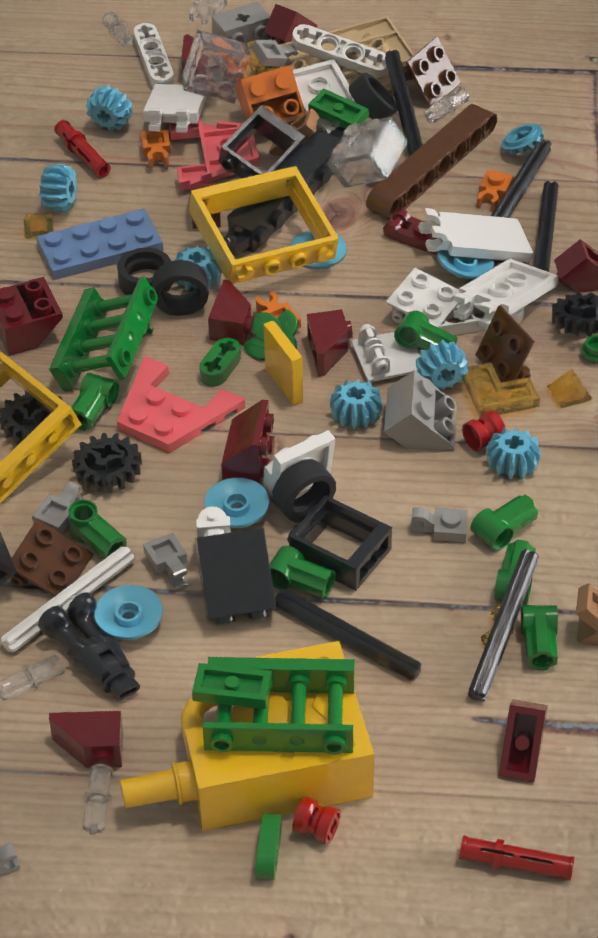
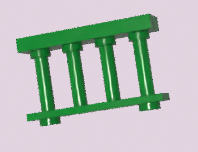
[49,276,158,391]
[203,657,355,754]

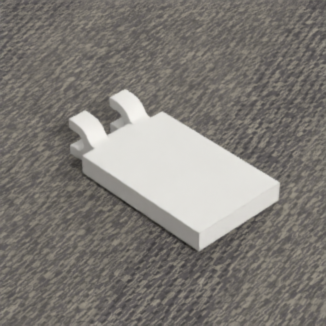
[293,59,364,142]
[143,84,207,133]
[418,208,533,262]
[454,259,558,329]

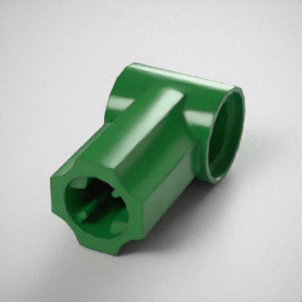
[394,311,458,350]
[71,373,119,431]
[470,494,538,551]
[68,499,127,559]
[494,539,536,604]
[270,546,336,599]
[521,605,558,670]

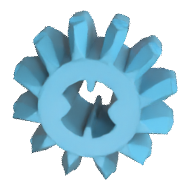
[86,84,133,132]
[39,164,78,212]
[174,245,222,291]
[415,339,469,392]
[330,379,383,430]
[486,427,541,480]

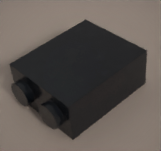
[194,527,276,624]

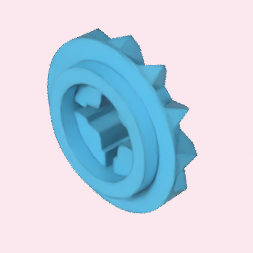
[501,124,544,155]

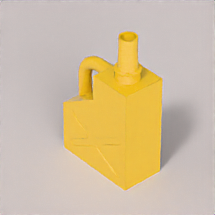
[120,641,374,831]

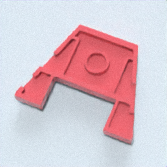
[169,119,259,191]
[117,356,245,453]

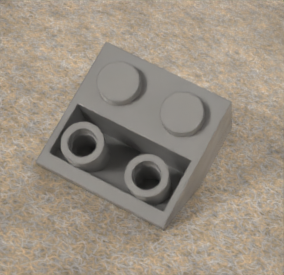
[384,370,457,451]

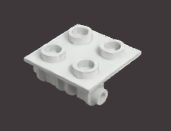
[386,268,459,328]
[351,324,421,382]

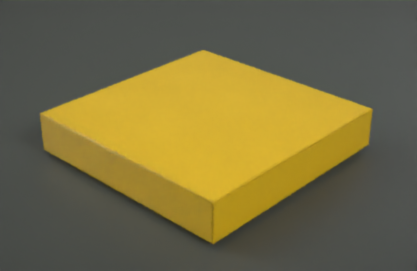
[264,321,303,406]

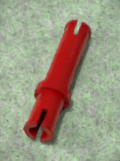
[54,120,111,178]
[459,835,575,881]

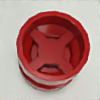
[462,410,506,452]
[292,796,341,844]

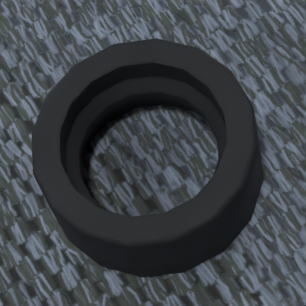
[349,73,398,124]
[117,247,173,295]
[152,260,209,316]
[272,459,336,523]

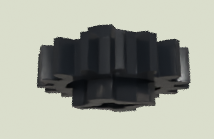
[552,293,598,337]
[0,390,62,444]
[72,433,142,493]

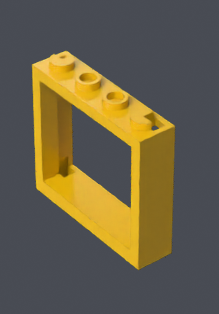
[188,166,339,284]
[0,351,82,503]

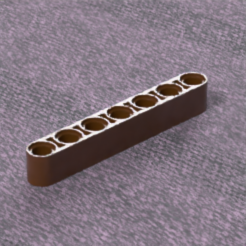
[366,104,498,220]

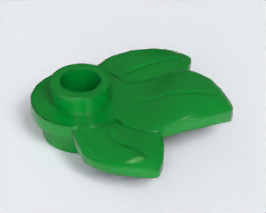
[244,309,298,360]

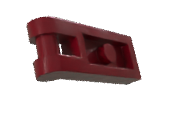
[383,209,438,256]

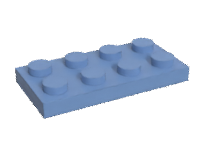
[36,209,163,280]

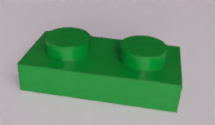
[308,88,369,133]
[192,663,272,709]

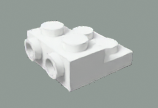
[263,430,336,498]

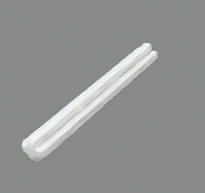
[1,547,135,653]

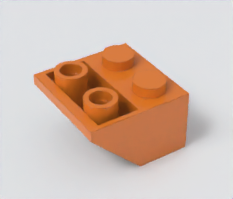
[234,65,305,132]

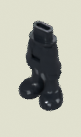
[38,592,140,700]

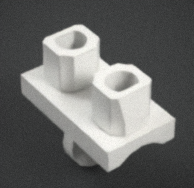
[196,506,231,537]

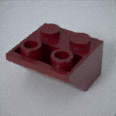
[0,277,63,356]
[221,400,275,485]

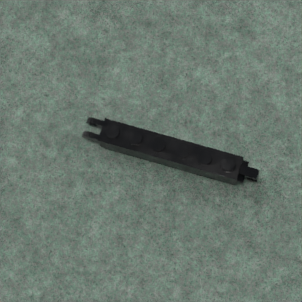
[223,126,350,256]

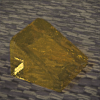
[23,212,54,239]
[547,369,593,408]

